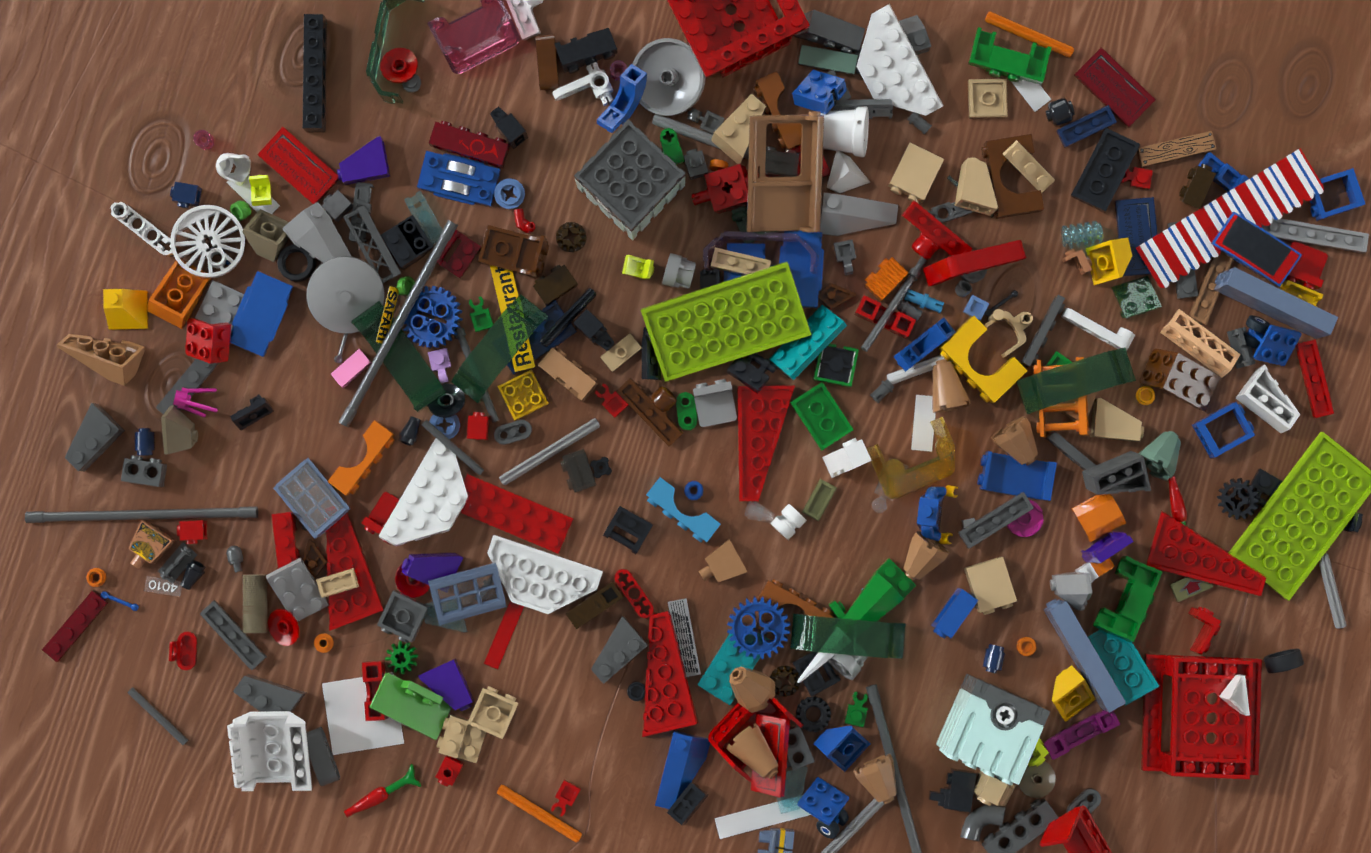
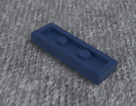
[1056,105,1117,148]

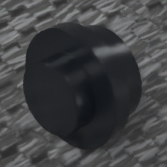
[627,682,645,701]

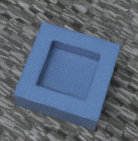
[963,295,989,321]

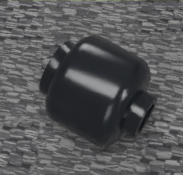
[1045,98,1075,126]

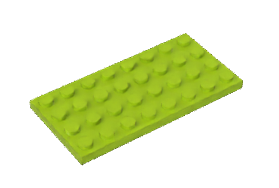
[641,261,811,382]
[1229,432,1371,601]

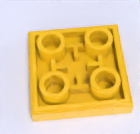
[497,369,549,421]

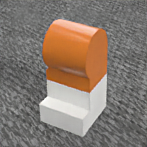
[1075,558,1115,583]

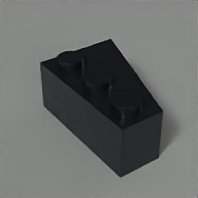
[554,28,618,74]

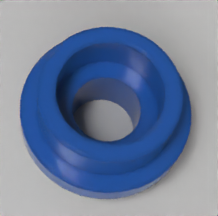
[684,481,703,500]

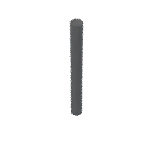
[422,419,484,475]
[127,687,189,746]

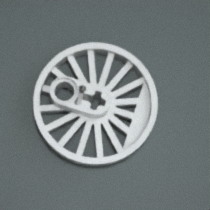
[170,205,245,278]

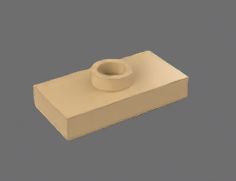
[600,334,642,372]
[316,568,360,598]

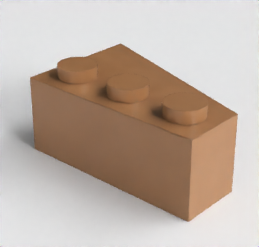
[538,348,597,403]

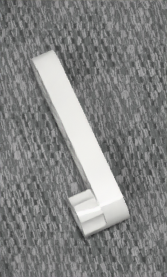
[110,202,177,256]
[1061,308,1135,352]

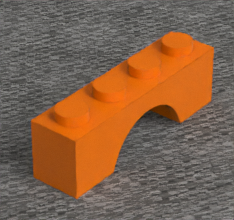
[327,420,395,496]

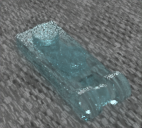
[404,190,443,245]

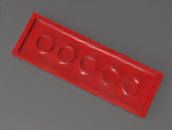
[460,474,574,554]

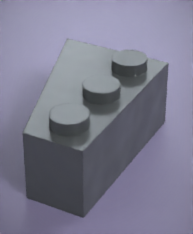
[794,10,865,54]
[65,403,125,472]
[1082,451,1151,495]
[591,616,648,684]
[233,674,307,713]

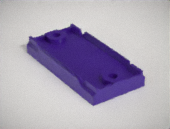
[1081,532,1134,563]

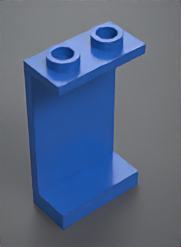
[977,451,1057,501]

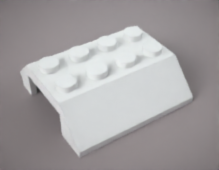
[227,711,312,791]

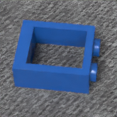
[1310,168,1365,221]
[1192,402,1255,458]
[931,588,979,639]

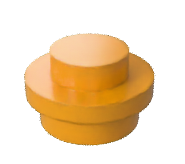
[1136,386,1155,405]

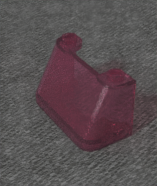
[427,0,520,74]

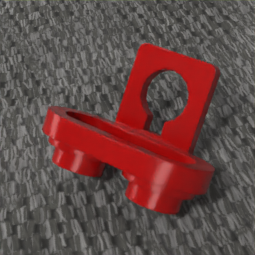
[169,631,197,670]

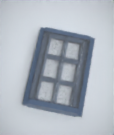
[274,458,351,539]
[428,562,507,625]

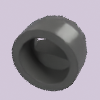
[955,280,972,297]

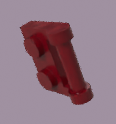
[437,230,482,279]

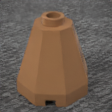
[991,416,1038,465]
[903,531,950,580]
[729,666,775,713]
[853,754,897,804]

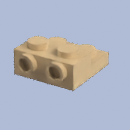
[467,686,518,739]
[437,714,486,763]

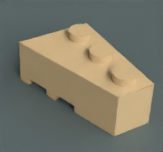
[711,94,766,164]
[974,771,1016,807]

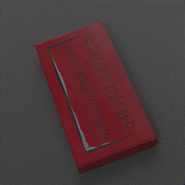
[1074,47,1156,128]

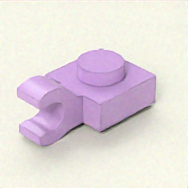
[428,348,451,383]

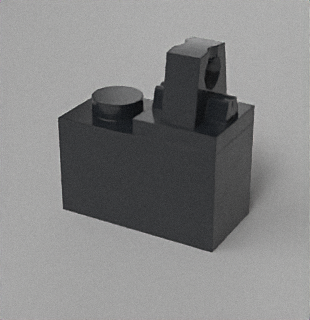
[490,106,528,149]
[574,309,615,351]
[929,768,976,813]

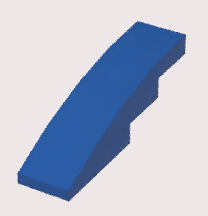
[1198,152,1249,192]

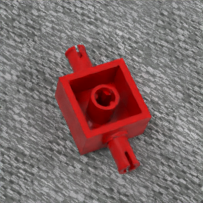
[691,164,766,214]

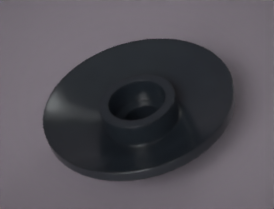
[427,384,465,418]

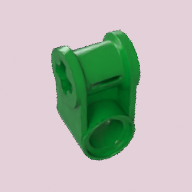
[660,128,685,164]

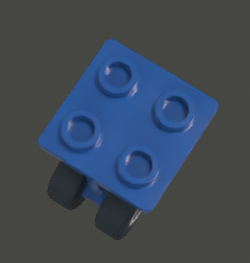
[1243,315,1302,366]
[797,777,849,839]

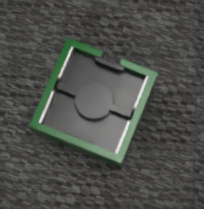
[813,343,859,388]

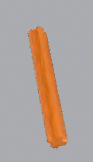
[985,12,1074,58]
[497,785,582,843]

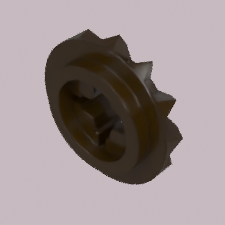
[556,222,586,252]
[770,666,800,697]

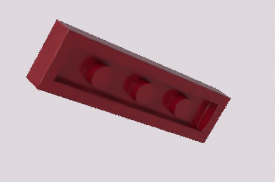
[42,590,108,662]

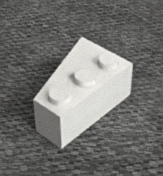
[1236,365,1300,433]
[822,438,872,478]

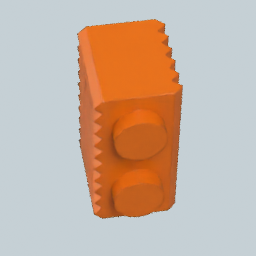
[865,257,908,302]

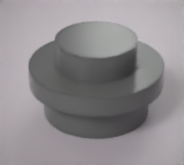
[402,74,421,93]

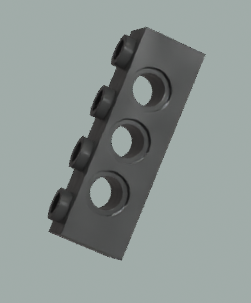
[981,799,1059,853]

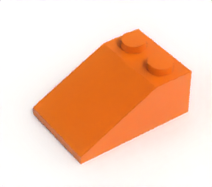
[148,259,211,329]

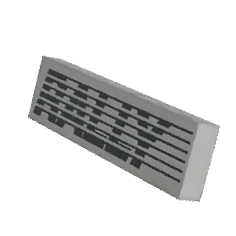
[668,598,701,677]

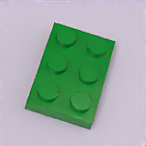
[790,382,854,451]

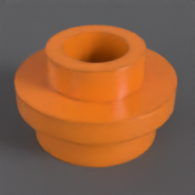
[86,568,106,587]
[314,633,334,653]

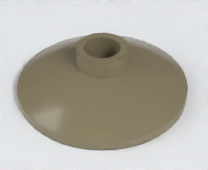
[1018,760,1056,798]

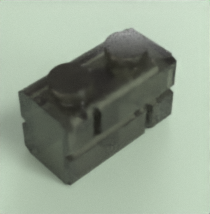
[765,147,800,177]
[560,449,597,493]

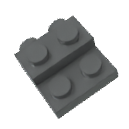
[377,590,429,643]

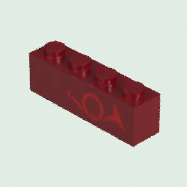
[429,120,510,169]

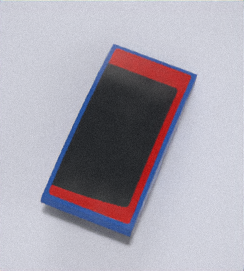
[1211,212,1302,287]

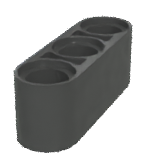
[307,727,340,786]

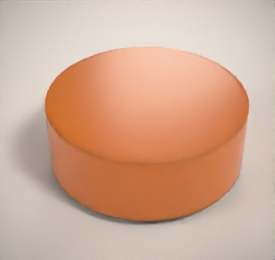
[709,159,729,171]
[1016,637,1037,656]

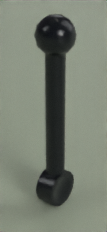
[984,290,1018,317]

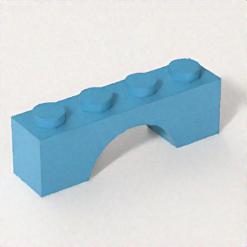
[646,477,721,543]

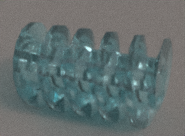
[1061,221,1103,249]

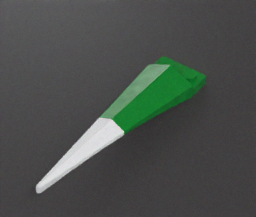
[797,558,916,683]

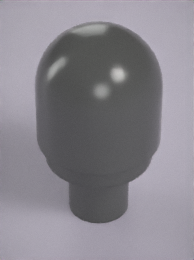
[226,546,244,573]

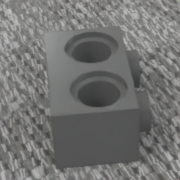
[121,455,167,487]
[787,725,815,771]

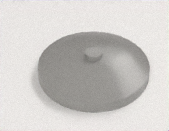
[633,38,705,116]
[307,256,384,333]

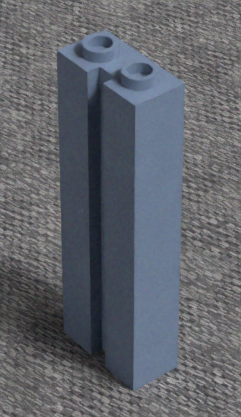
[1214,267,1338,339]
[1043,599,1126,713]

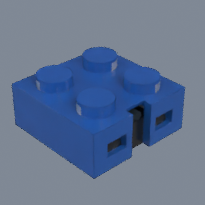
[792,70,847,114]

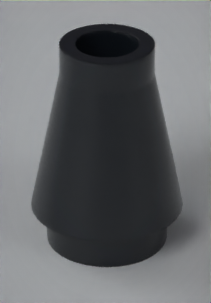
[399,416,421,446]
[180,560,206,590]

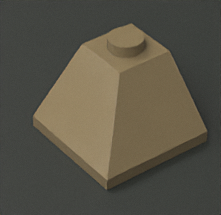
[243,209,289,262]
[161,406,198,454]

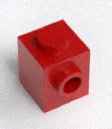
[467,412,489,440]
[177,520,207,544]
[435,755,464,787]

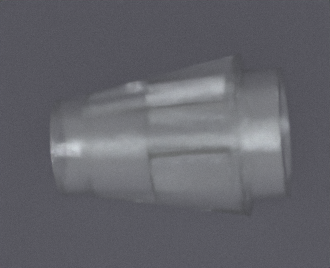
[745,501,775,523]

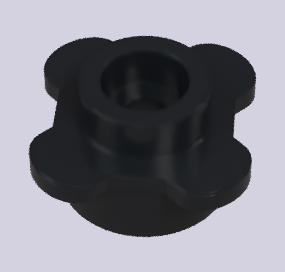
[590,457,612,478]

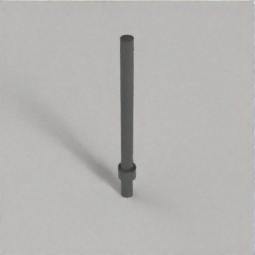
[861,257,927,352]
[454,321,499,423]

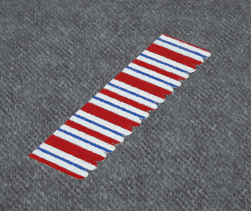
[1136,148,1324,288]

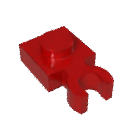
[1121,167,1153,190]
[595,383,628,418]
[551,779,581,817]

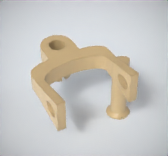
[984,309,1033,358]

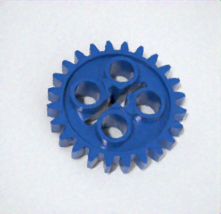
[403,286,463,348]
[727,596,790,659]

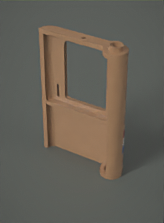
[747,111,824,233]

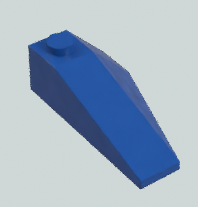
[655,730,710,809]

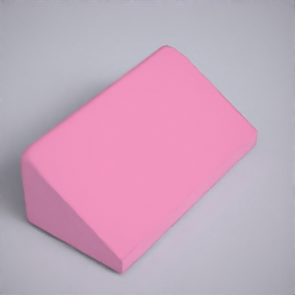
[331,349,372,388]

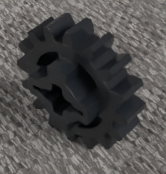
[1217,478,1261,520]

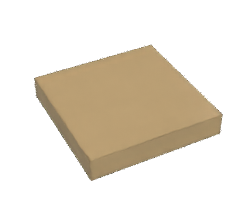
[968,79,1008,118]

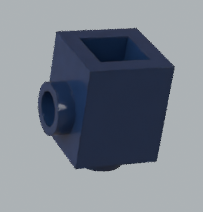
[170,182,202,208]

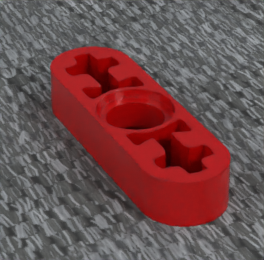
[615,569,654,618]

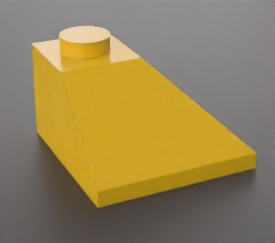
[1086,238,1132,285]
[103,289,148,330]
[1052,665,1096,722]

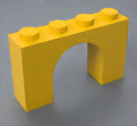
[938,316,1027,403]

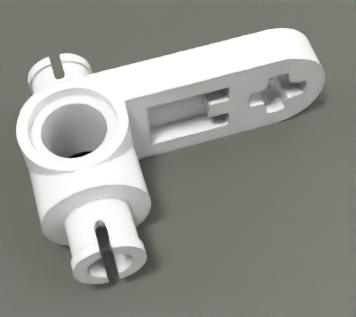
[552,62,614,106]

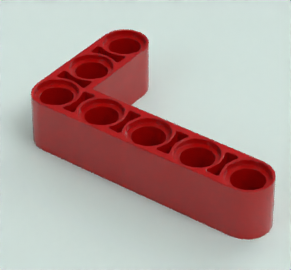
[923,240,1027,287]

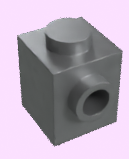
[322,190,353,222]

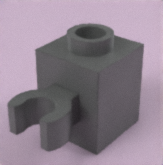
[684,149,708,180]

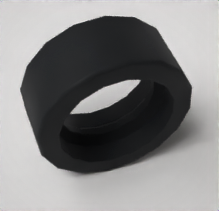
[277,244,316,282]
[1264,649,1304,673]

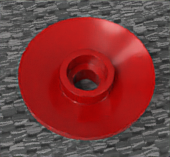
[380,48,418,83]
[395,563,430,598]
[268,609,300,646]

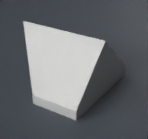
[827,151,870,193]
[1219,674,1250,716]

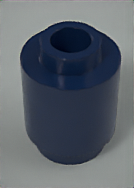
[135,428,155,456]
[982,644,1005,674]

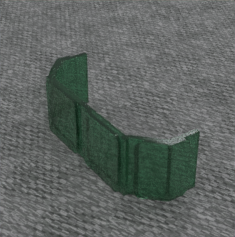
[366,0,425,104]
[451,294,549,404]
[351,301,446,413]
[1016,347,1136,415]
[790,613,906,659]

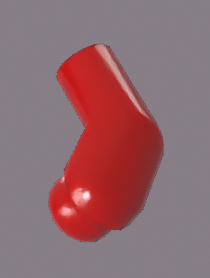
[514,209,536,233]

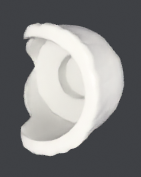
[216,153,251,185]

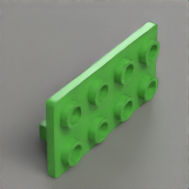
[370,673,452,740]

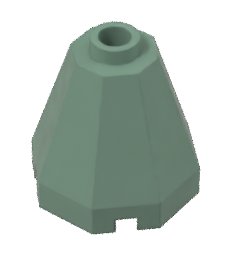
[1138,431,1181,481]

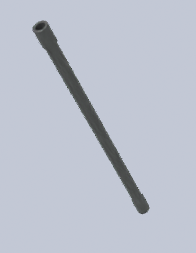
[339,220,458,427]
[25,506,258,523]
[866,684,922,853]

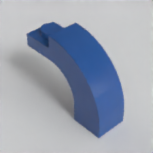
[597,64,647,133]
[894,318,956,372]

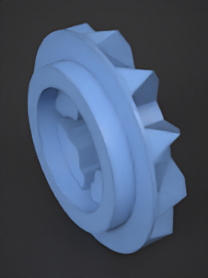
[494,179,525,209]
[430,414,460,439]

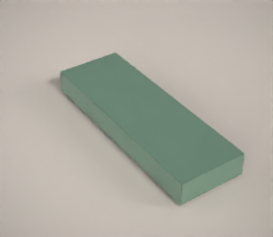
[798,45,858,75]

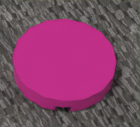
[1006,499,1044,537]

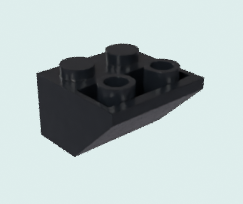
[381,215,433,270]

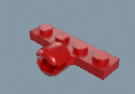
[902,200,973,260]

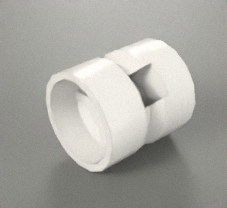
[770,504,807,540]

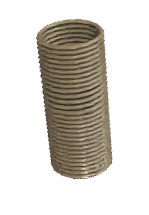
[242,574,268,633]

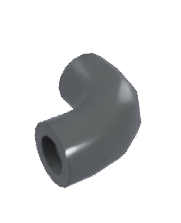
[960,805,1006,842]

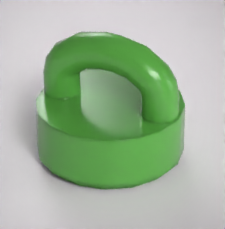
[230,200,251,221]
[396,276,415,296]

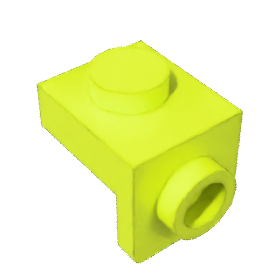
[249,175,272,206]
[622,255,654,279]
[1028,738,1049,767]

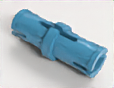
[904,289,944,313]

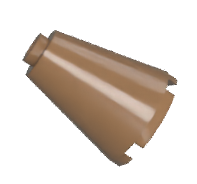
[932,359,971,413]
[727,723,779,779]

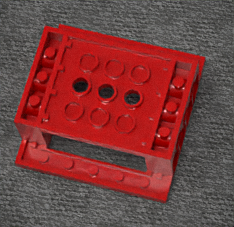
[667,0,810,78]
[1141,654,1262,779]

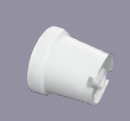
[820,106,869,157]

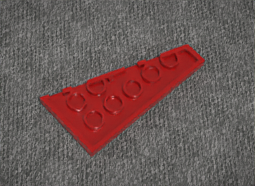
[737,385,795,501]
[325,506,384,631]
[1146,510,1266,596]
[642,610,698,737]

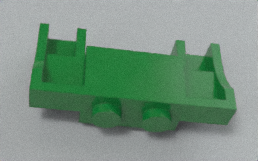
[968,27,1052,84]
[1093,556,1162,642]

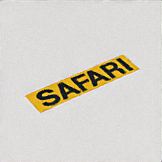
[376,286,399,343]

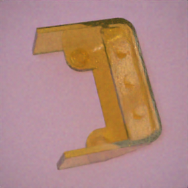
[866,417,955,499]

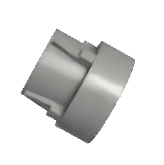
[662,253,696,289]
[828,641,868,680]

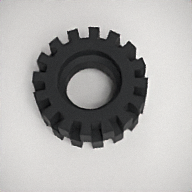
[796,696,831,732]

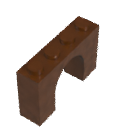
[981,134,1044,219]

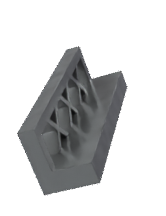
[343,205,401,283]

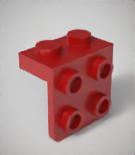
[1285,241,1328,290]
[185,318,231,364]
[362,492,400,544]
[1188,606,1221,655]

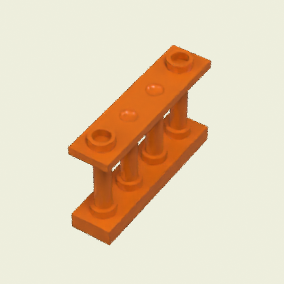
[1034,357,1089,438]

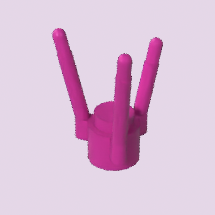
[173,387,218,417]

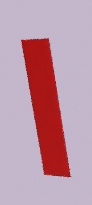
[484,600,524,670]

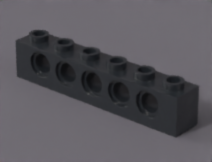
[302,14,327,132]

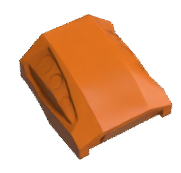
[1071,494,1126,542]

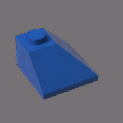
[813,726,871,772]

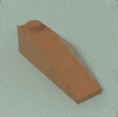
[57,334,145,386]

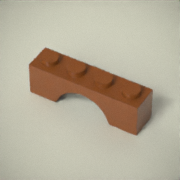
[754,71,802,152]
[757,579,836,639]

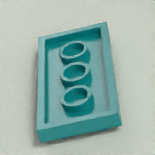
[769,305,847,380]
[1088,630,1159,706]
[697,632,770,705]

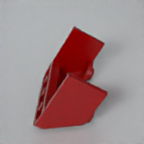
[708,697,803,782]
[1040,806,1112,853]

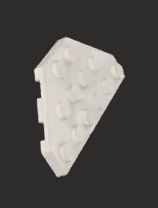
[856,4,943,116]
[379,438,468,547]
[487,535,603,614]

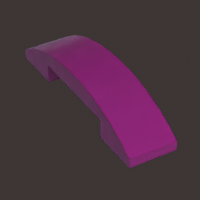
[1043,710,1120,760]

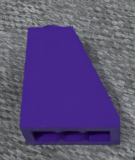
[337,136,390,185]
[402,553,463,593]
[419,659,474,711]

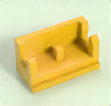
[1279,280,1323,307]

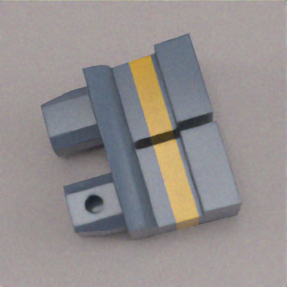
[757,828,794,853]

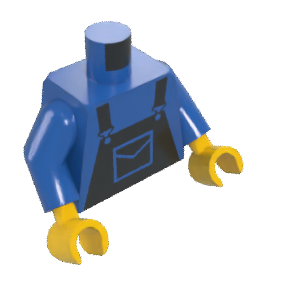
[917,485,958,544]

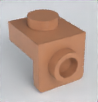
[1062,249,1092,275]

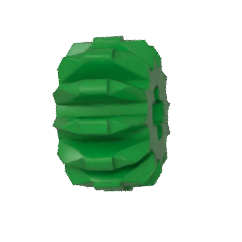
[385,641,419,674]

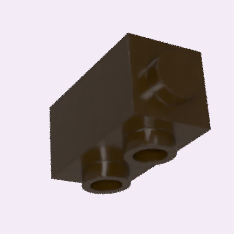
[1179,163,1216,209]

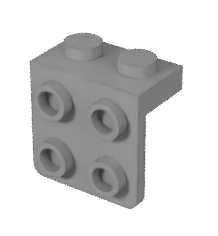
[693,379,737,427]

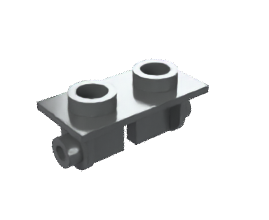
[1227,327,1255,369]
[158,542,198,584]

